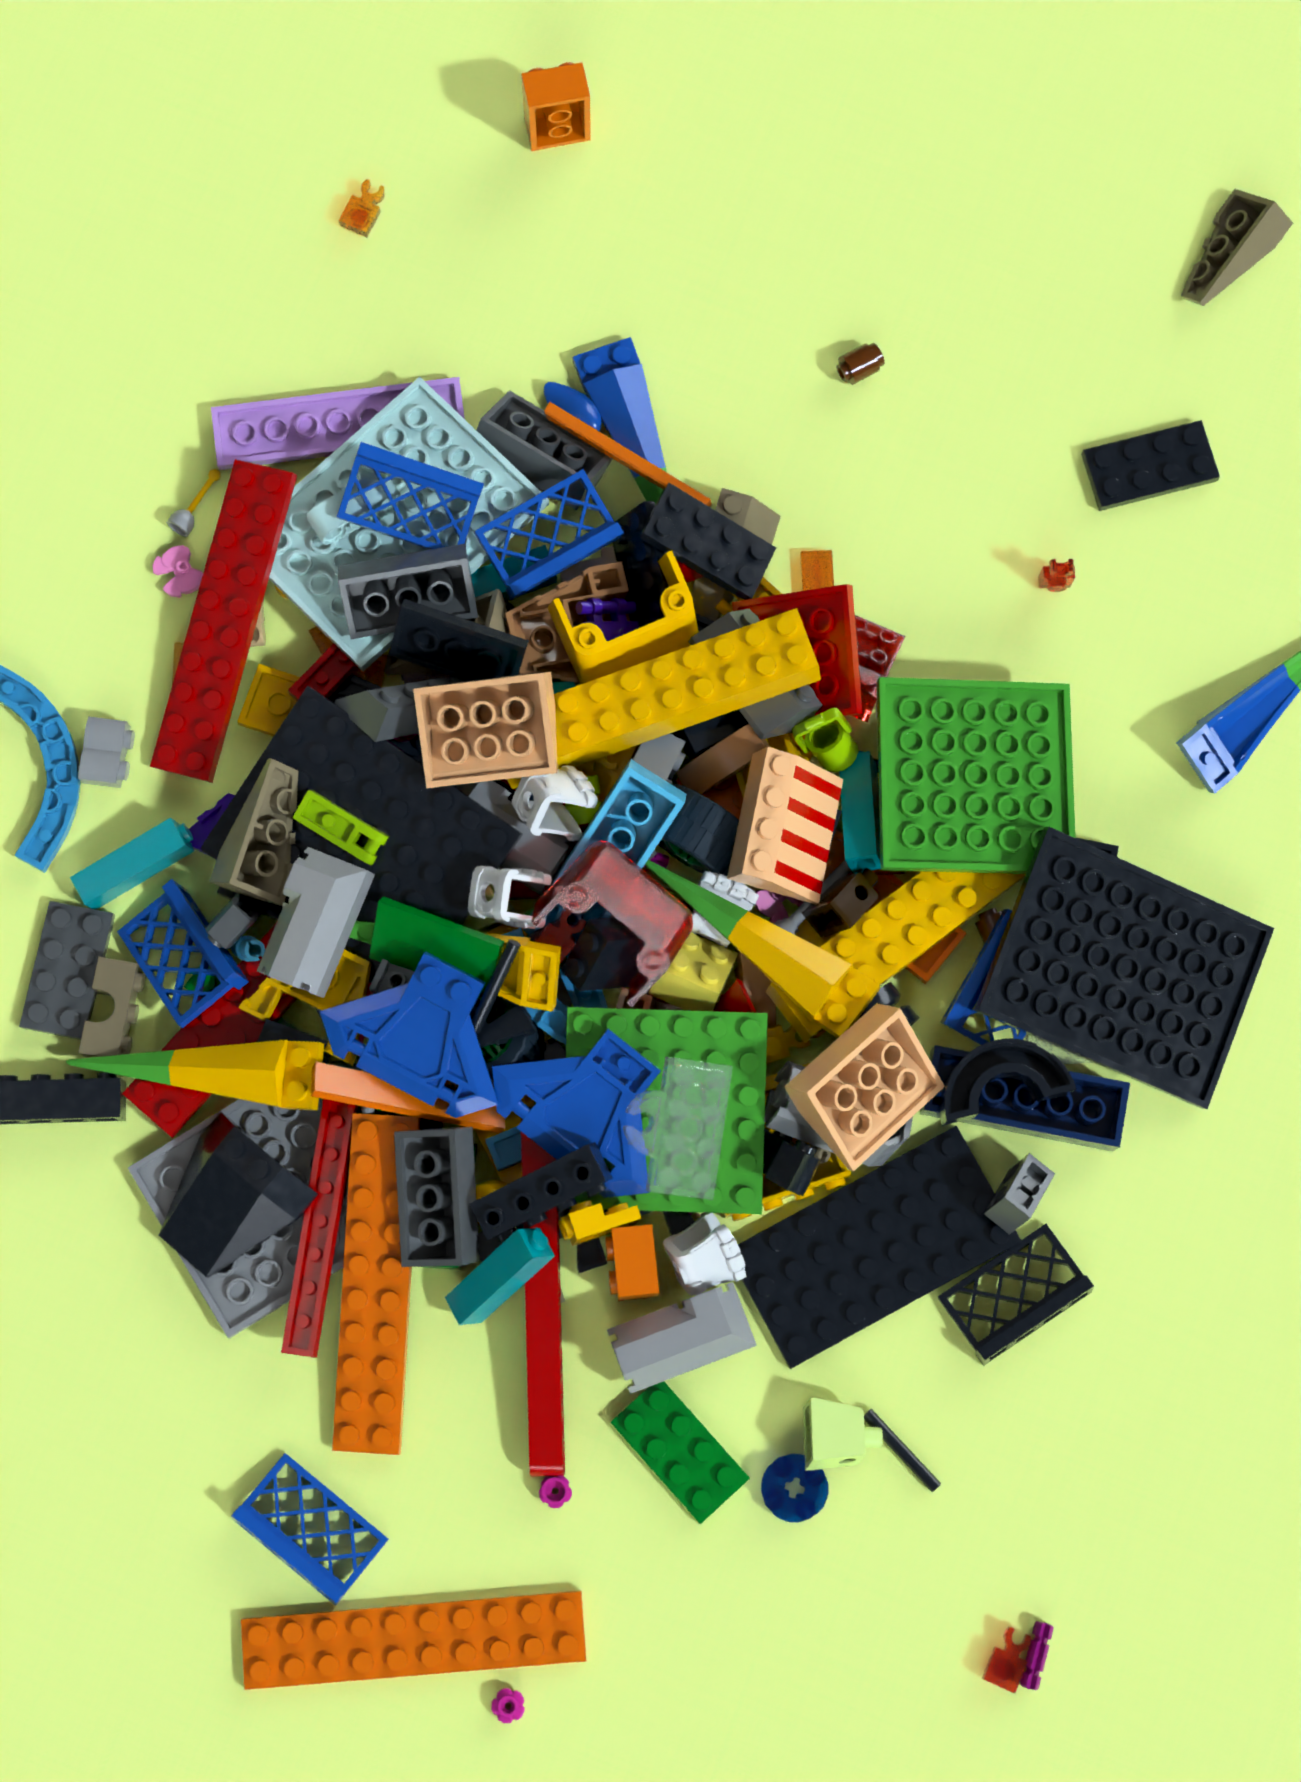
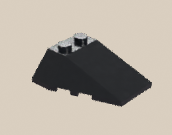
[158,1112,319,1278]

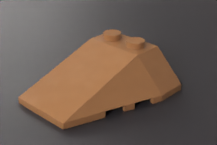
[505,561,630,683]

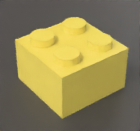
[649,928,738,1011]

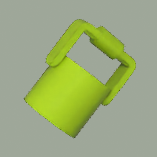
[792,708,858,772]

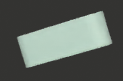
[306,472,402,545]

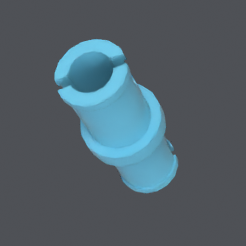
[231,935,265,962]

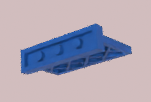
[336,442,484,550]
[474,469,624,601]
[117,879,249,1028]
[940,909,1027,1045]
[231,1453,389,1606]

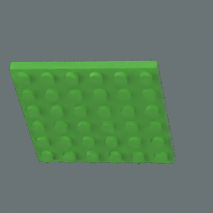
[877,677,1075,874]
[566,1007,768,1214]

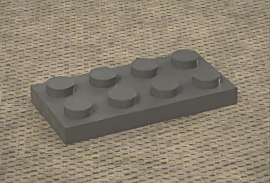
[19,901,115,1040]

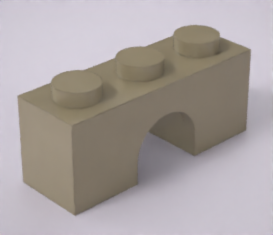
[78,956,146,1058]

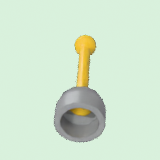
[166,469,221,537]

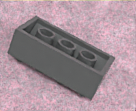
[476,390,612,511]
[338,544,478,639]
[688,608,823,740]
[334,676,467,742]
[394,1127,480,1267]

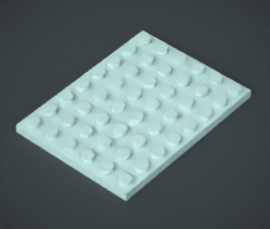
[269,376,549,672]

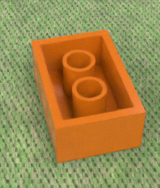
[521,62,591,151]
[605,1224,659,1301]

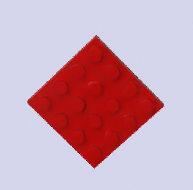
[732,584,863,717]

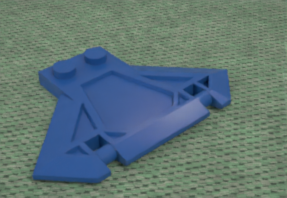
[319,952,499,1118]
[492,1028,661,1198]

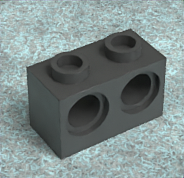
[984,1153,1055,1235]

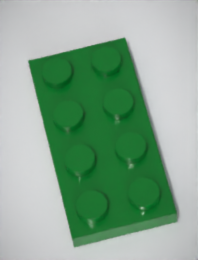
[610,1381,750,1525]

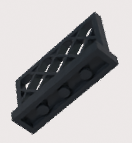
[938,1224,1094,1366]

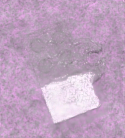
[623,1056,733,1200]

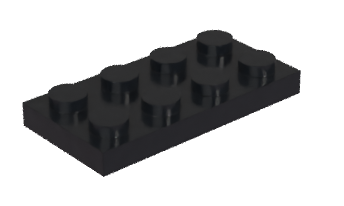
[1081,420,1220,511]
[639,483,776,600]
[612,501,669,628]
[389,599,529,682]

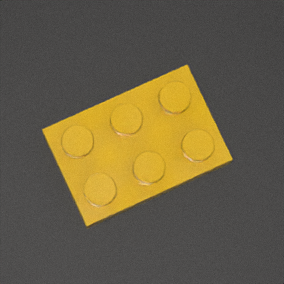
[237,664,300,737]

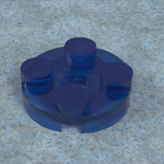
[761,1453,829,1523]

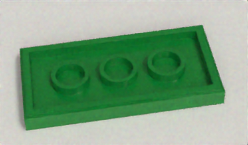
[369,897,505,1000]

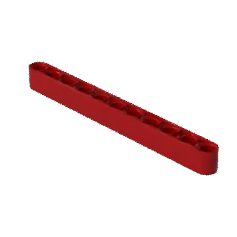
[521,1108,565,1477]

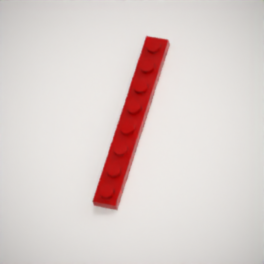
[281,1099,358,1358]

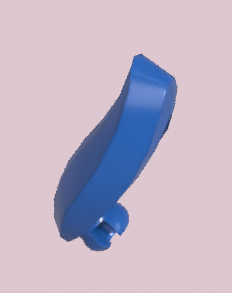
[544,382,602,432]

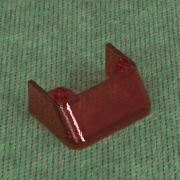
[531,840,693,1006]

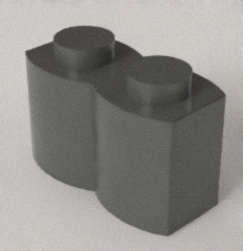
[206,893,264,949]

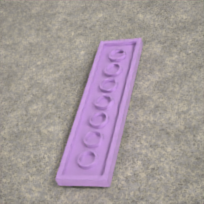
[211,377,465,470]

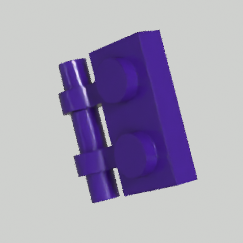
[576,598,639,641]

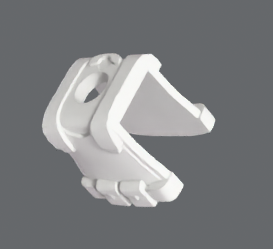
[512,765,598,841]
[468,866,551,929]
[686,871,759,948]
[663,1213,746,1296]

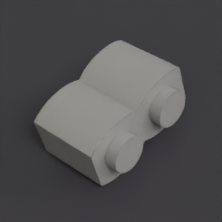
[78,716,135,788]

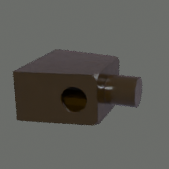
[802,868,878,938]

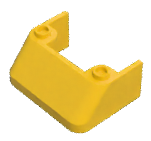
[547,550,699,684]

